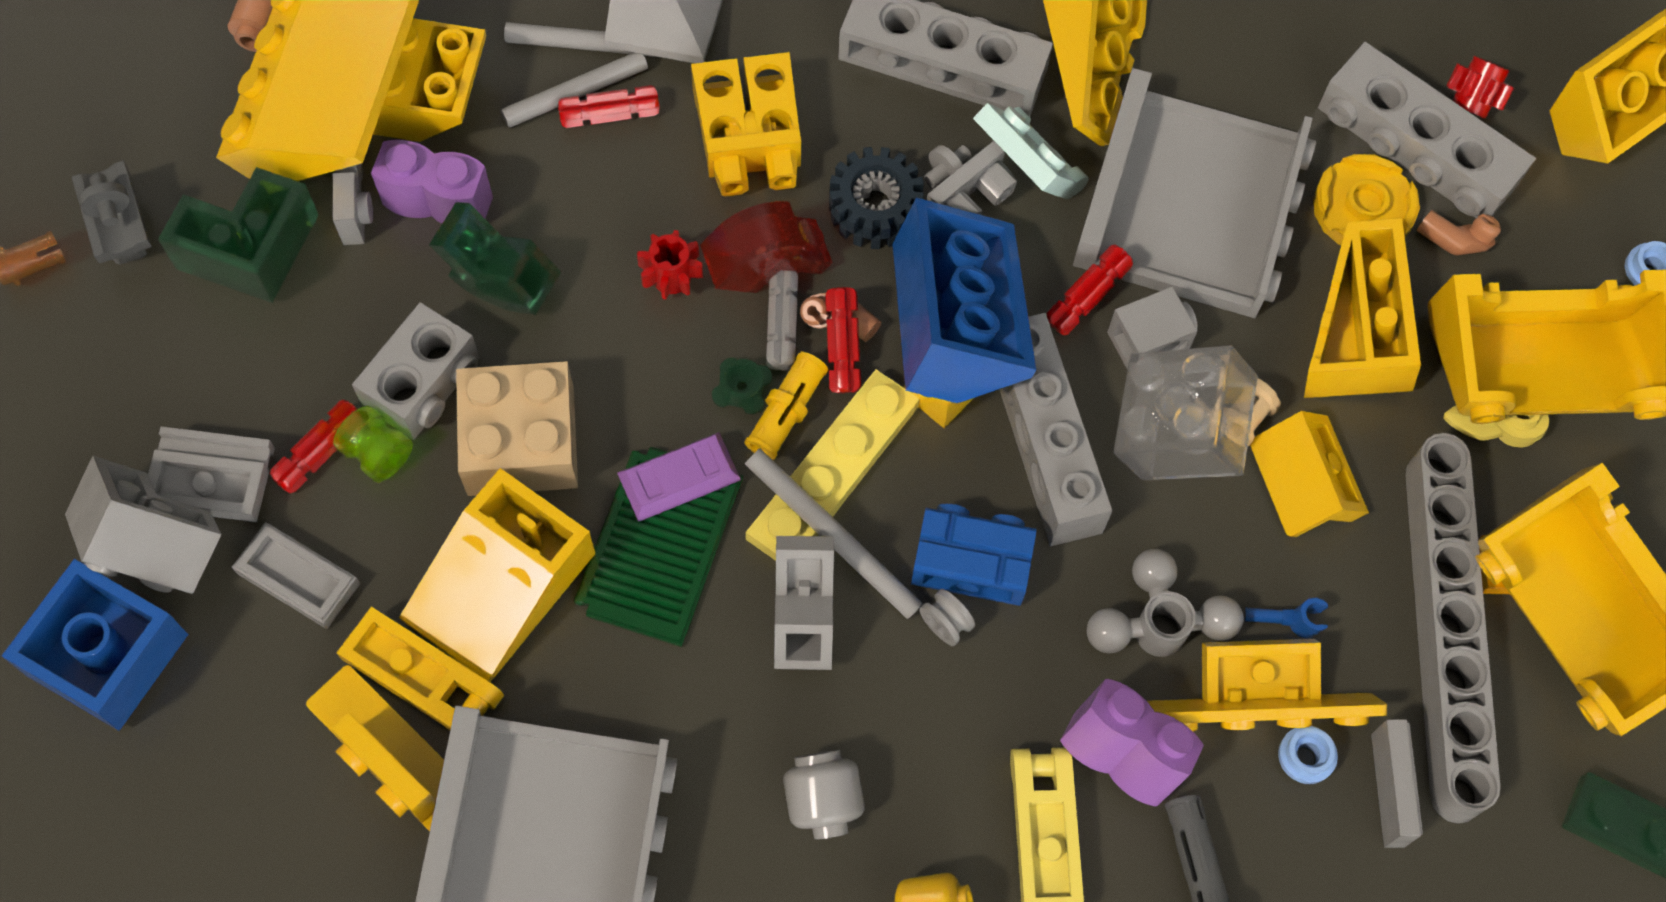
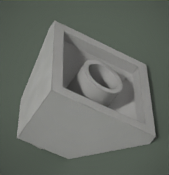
[604,0,723,63]

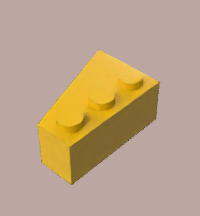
[1304,218,1421,398]

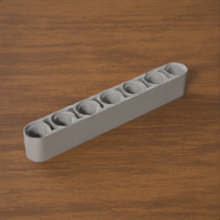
[1405,433,1500,823]

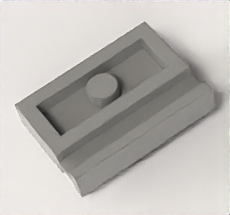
[148,426,275,522]

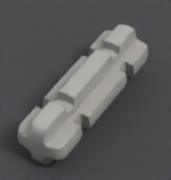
[766,269,798,371]

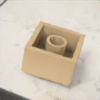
[456,361,578,496]

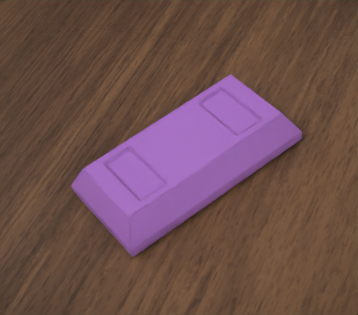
[617,432,741,522]

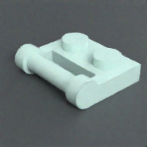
[973,103,1089,199]

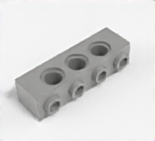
[838,0,1053,117]
[1318,42,1536,218]
[999,313,1112,547]

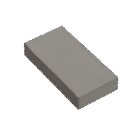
[232,522,361,629]
[1371,719,1423,848]

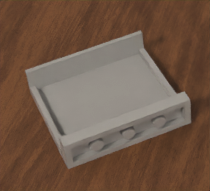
[1073,68,1316,318]
[415,706,678,902]

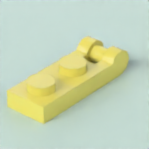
[1010,747,1084,902]

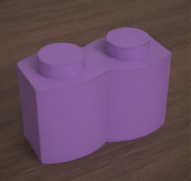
[371,140,493,230]
[1060,679,1204,806]

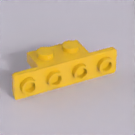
[1147,639,1387,731]
[306,665,444,832]

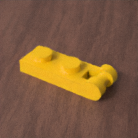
[337,606,504,731]

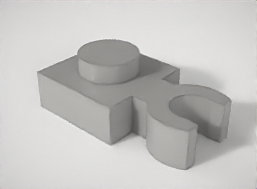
[333,163,373,245]

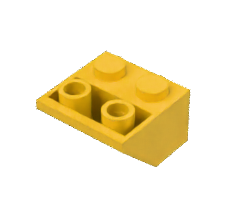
[373,18,487,142]

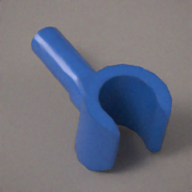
[1244,598,1328,639]

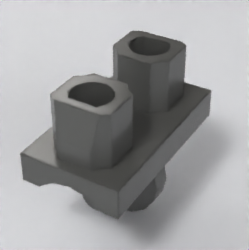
[72,160,152,265]

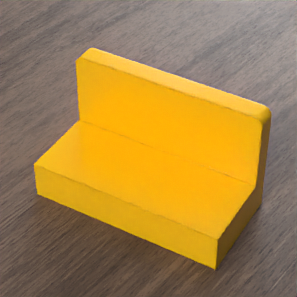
[1250,411,1369,537]

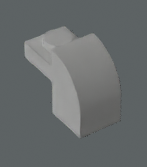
[774,536,834,670]

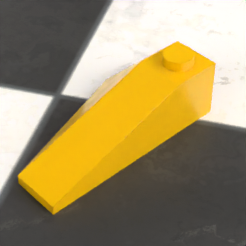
[1043,0,1147,146]

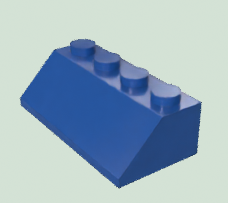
[892,197,1036,403]

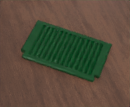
[574,446,744,647]

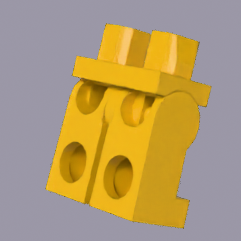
[691,52,801,197]

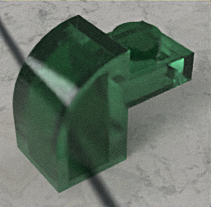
[429,202,561,315]

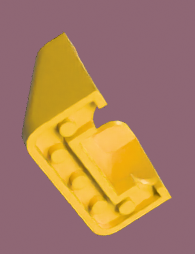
[1427,270,1666,424]
[1475,463,1666,736]

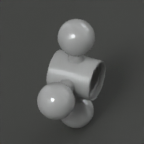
[1086,549,1244,657]

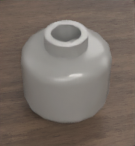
[783,750,865,839]

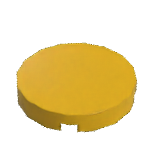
[1313,154,1420,245]

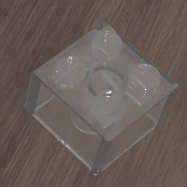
[1113,345,1258,480]

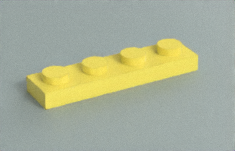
[746,369,919,561]

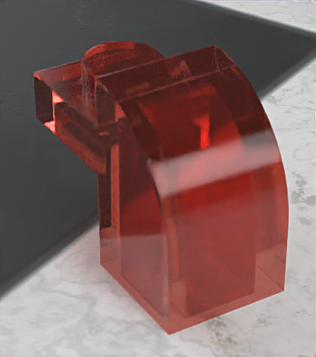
[700,201,833,293]

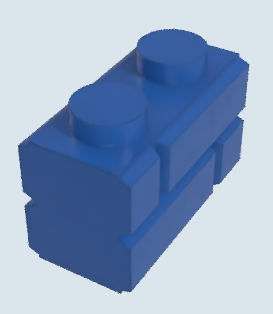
[911,504,1036,606]

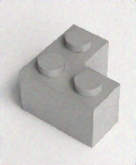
[65,456,222,594]

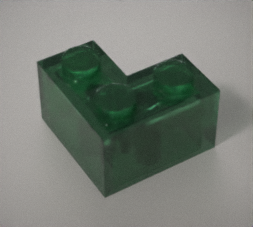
[158,167,319,303]

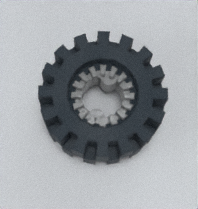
[829,147,924,249]

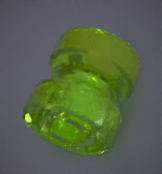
[333,405,413,483]

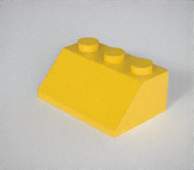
[1549,9,1666,164]

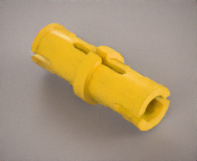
[744,352,828,460]

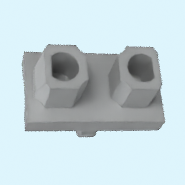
[924,141,1017,215]

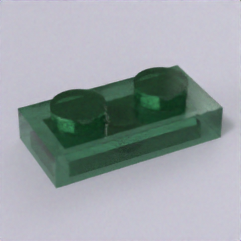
[1561,772,1666,879]

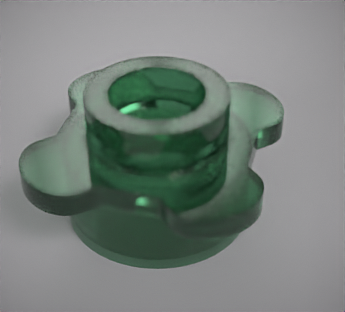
[712,358,772,415]

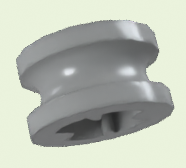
[919,589,975,646]

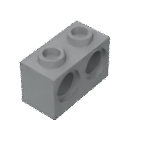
[352,302,480,440]

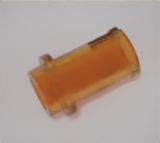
[0,230,66,287]

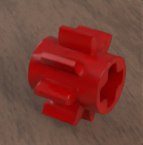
[1446,56,1514,118]
[637,230,703,300]

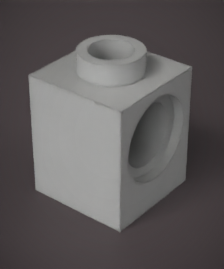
[1107,286,1198,377]

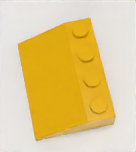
[216,0,419,190]

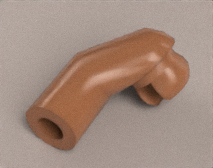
[1416,210,1501,256]
[800,293,882,342]

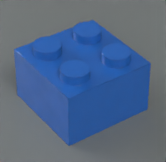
[2,559,189,731]

